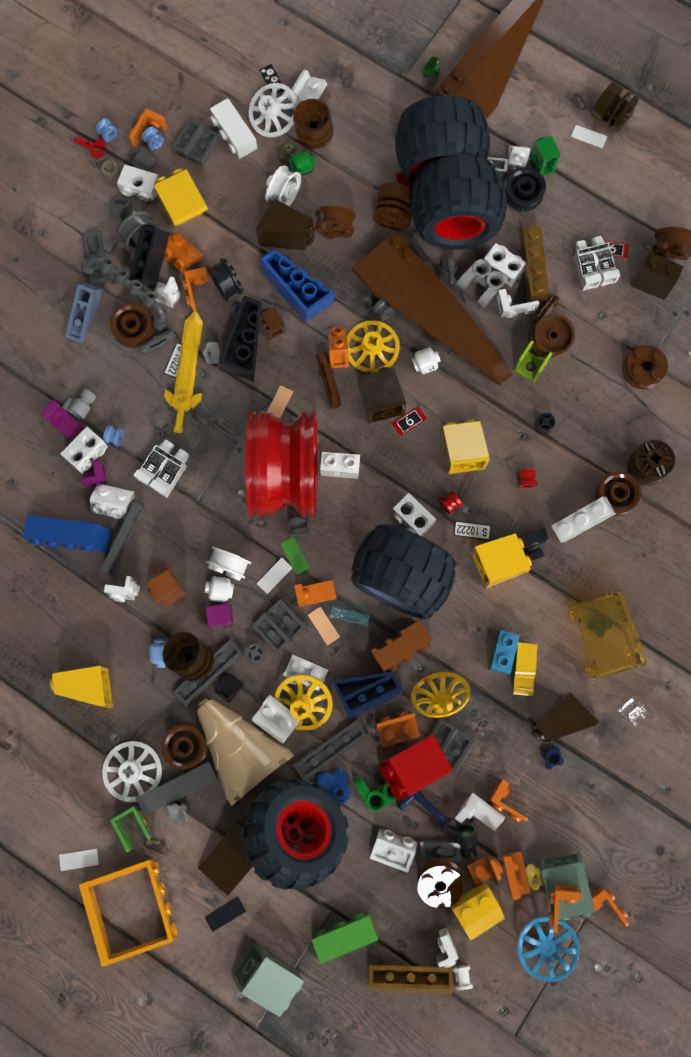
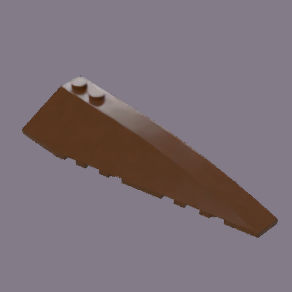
[435,0,544,120]
[351,233,513,386]

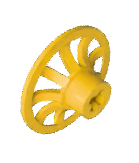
[347,320,400,373]
[411,672,470,718]
[274,674,333,730]

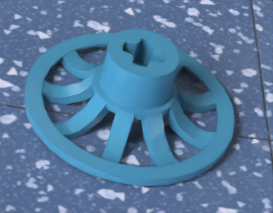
[517,916,580,982]

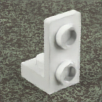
[508,146,530,170]
[154,276,180,308]
[496,289,539,318]
[455,793,505,831]

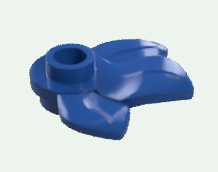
[317,768,350,804]

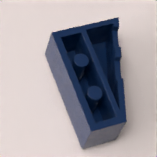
[331,672,403,720]

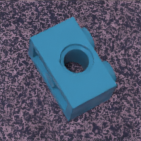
[488,630,520,675]

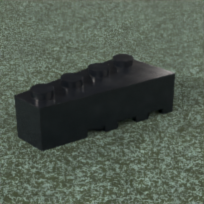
[219,296,262,382]

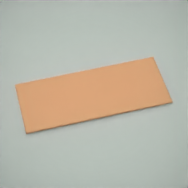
[267,385,294,418]
[308,607,340,646]

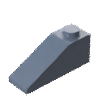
[65,283,103,343]

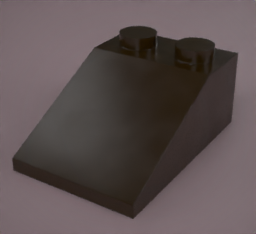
[198,821,253,896]

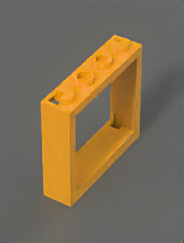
[79,858,178,967]

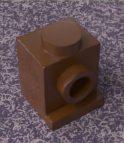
[260,307,286,340]

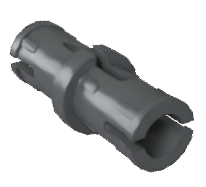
[138,328,177,356]

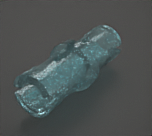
[330,606,370,627]

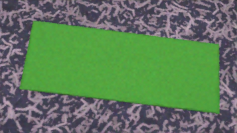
[280,537,310,575]

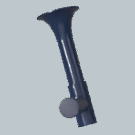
[396,791,454,832]

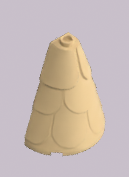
[197,698,294,806]

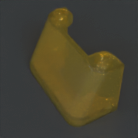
[568,589,646,681]

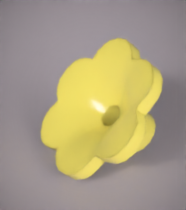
[525,863,544,890]

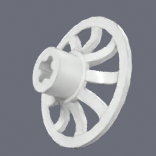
[249,83,298,138]
[102,741,162,802]

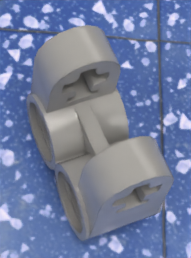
[456,259,505,309]

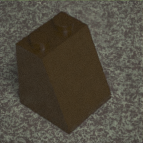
[256,199,315,250]
[631,252,684,300]
[357,367,406,424]
[530,692,599,742]

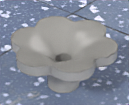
[202,342,222,364]
[167,803,188,824]

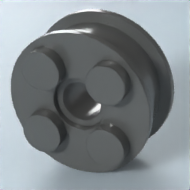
[116,210,160,253]

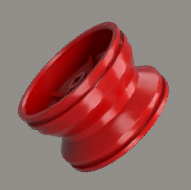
[245,411,318,518]

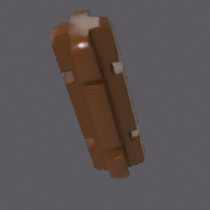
[532,294,559,324]

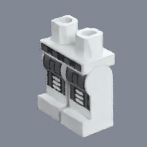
[573,236,621,291]
[133,439,189,498]

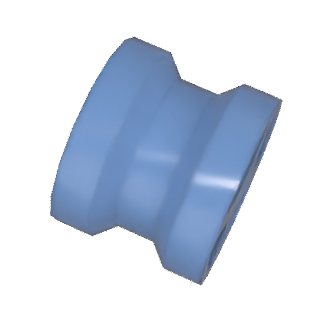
[95,118,118,142]
[142,126,164,150]
[103,424,124,447]

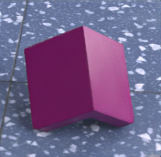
[81,460,108,488]
[206,604,233,628]

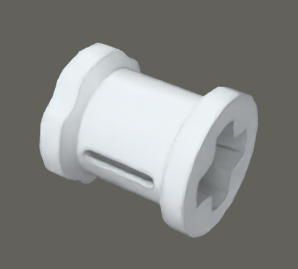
[452,964,473,990]

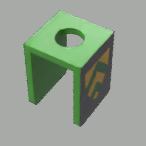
[110,805,155,852]

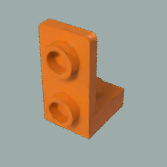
[129,108,167,147]
[182,267,209,312]
[328,327,349,368]
[294,580,337,607]
[489,779,528,823]
[467,855,503,885]
[549,885,581,933]
[591,887,630,927]

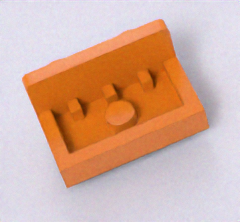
[164,232,203,275]

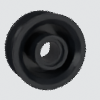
[506,167,546,212]
[206,258,244,302]

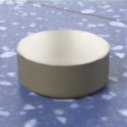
[101,160,120,179]

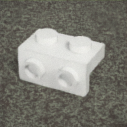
[90,483,134,520]
[104,576,140,602]

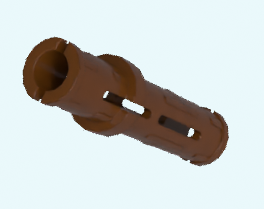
[315,352,342,409]

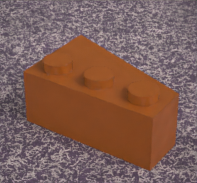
[147,563,186,607]
[370,620,433,673]

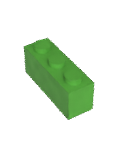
[311,912,378,964]

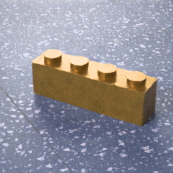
[520,225,549,303]
[369,965,453,995]

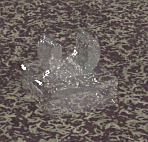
[618,698,647,726]

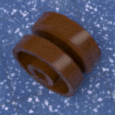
[528,314,575,359]

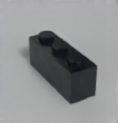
[129,225,170,287]

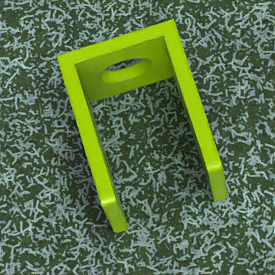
[514,341,553,383]

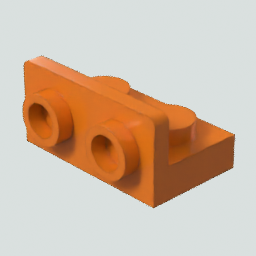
[376,711,421,748]
[501,851,531,900]

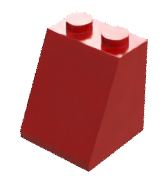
[378,735,453,802]

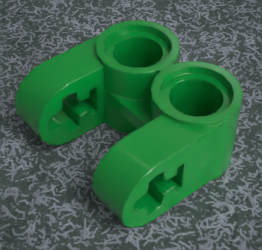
[352,760,396,811]

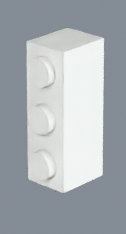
[210,98,257,159]
[552,497,616,543]

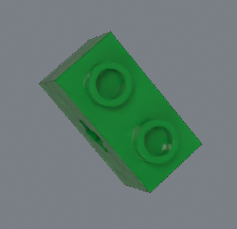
[529,135,561,177]

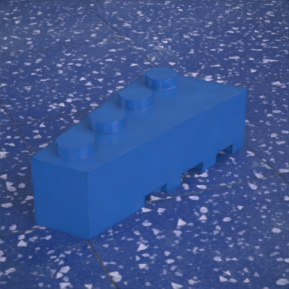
[259,249,335,323]
[22,515,113,554]

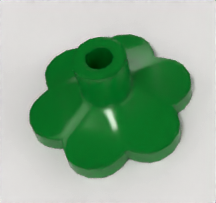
[423,56,441,77]

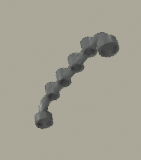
[81,255,168,330]

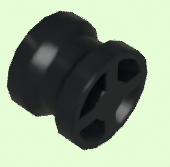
[534,412,556,435]

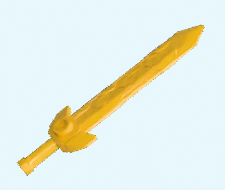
[164,311,203,433]

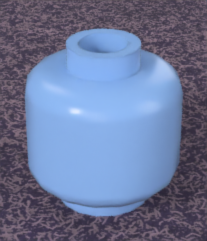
[149,638,169,668]

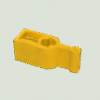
[513,642,538,696]

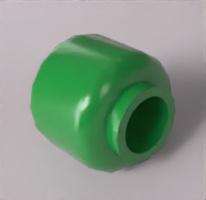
[288,150,316,176]

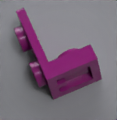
[40,400,85,442]

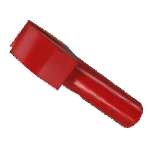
[74,136,107,159]

